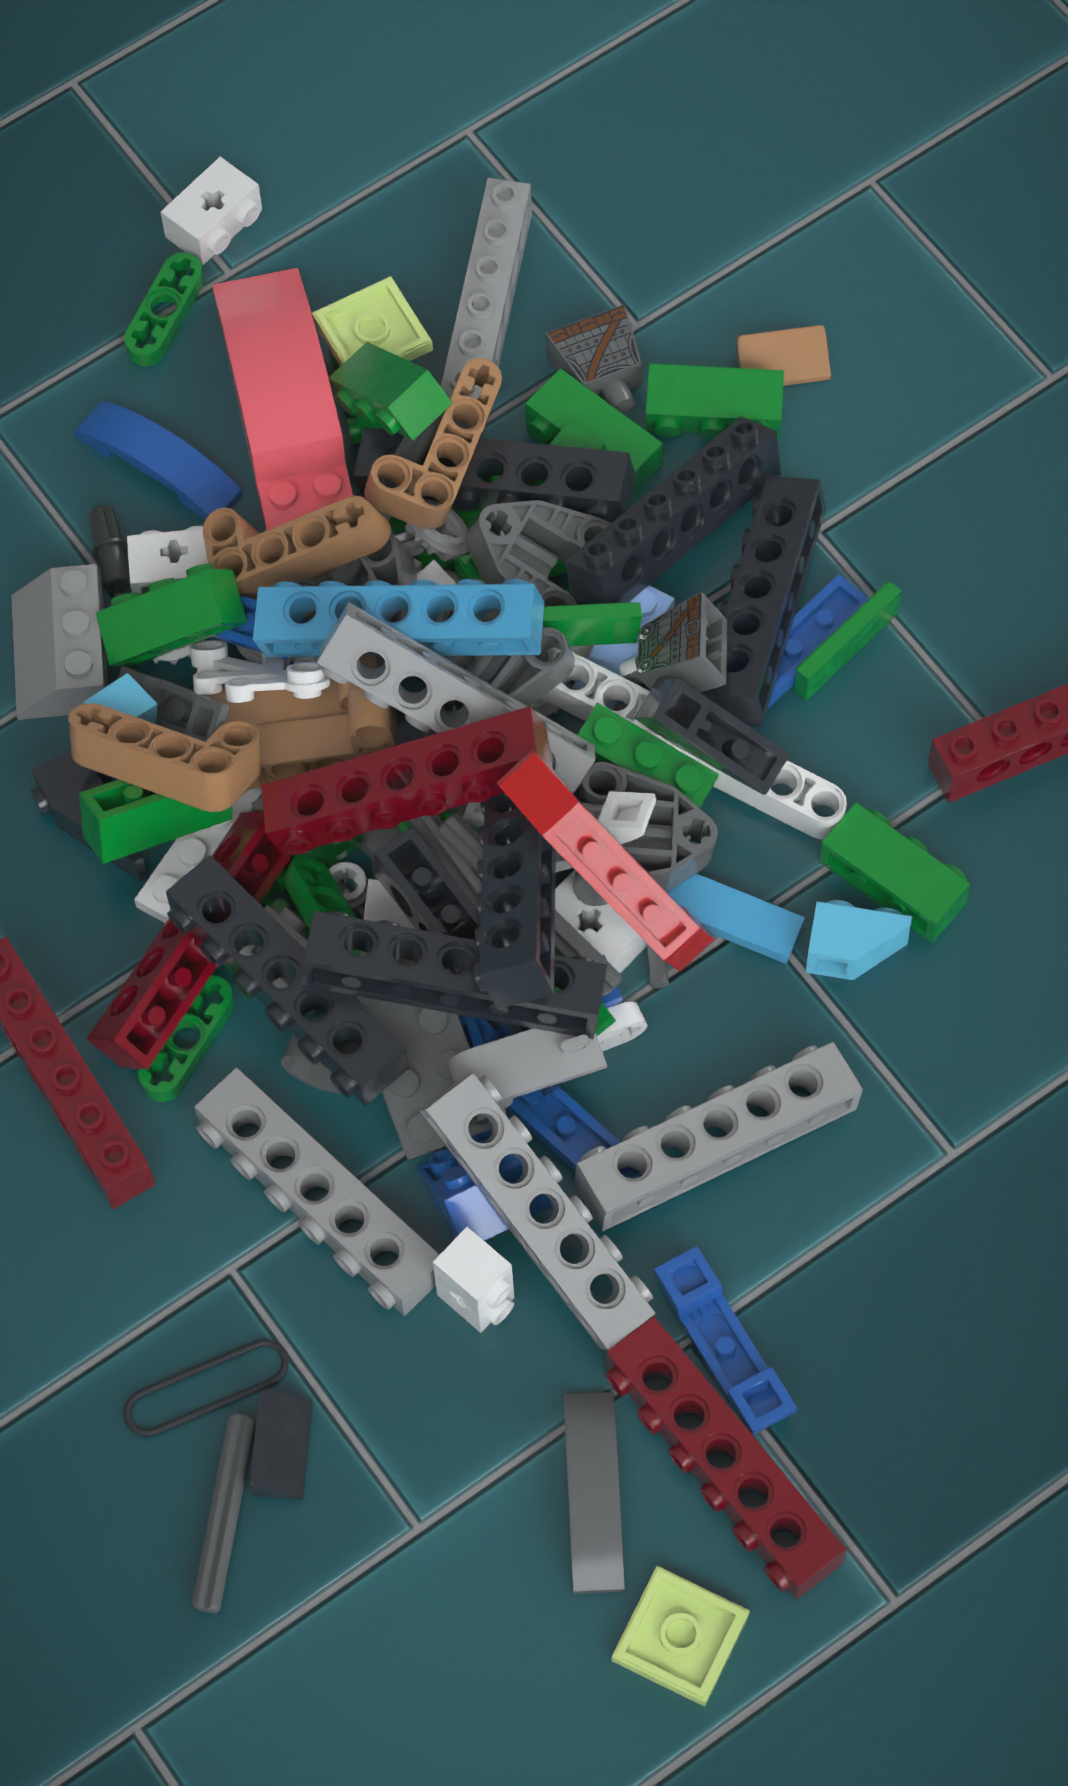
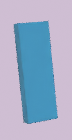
[667,874,805,964]

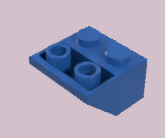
[416,1129,553,1241]

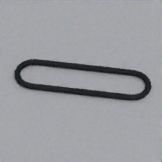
[123,1339,289,1437]

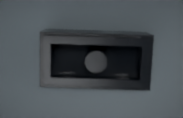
[250,1390,313,1500]

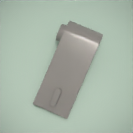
[447,1028,607,1125]

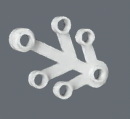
[190,640,330,703]

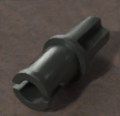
[88,505,131,593]

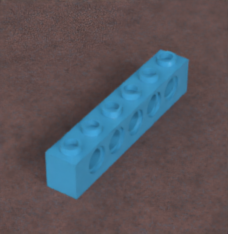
[253,579,544,657]

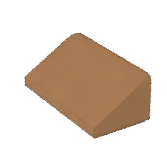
[736,325,831,386]

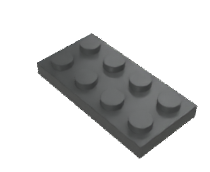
[352,959,492,1161]

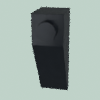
[634,677,790,795]
[30,752,148,882]

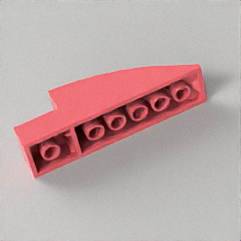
[212,268,353,541]

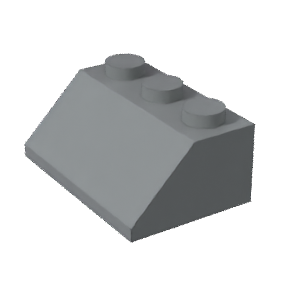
[11,564,108,720]

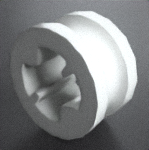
[329,862,367,909]

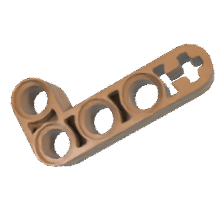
[364,358,502,530]
[203,496,391,600]
[208,652,378,726]
[247,687,399,790]
[68,703,261,812]

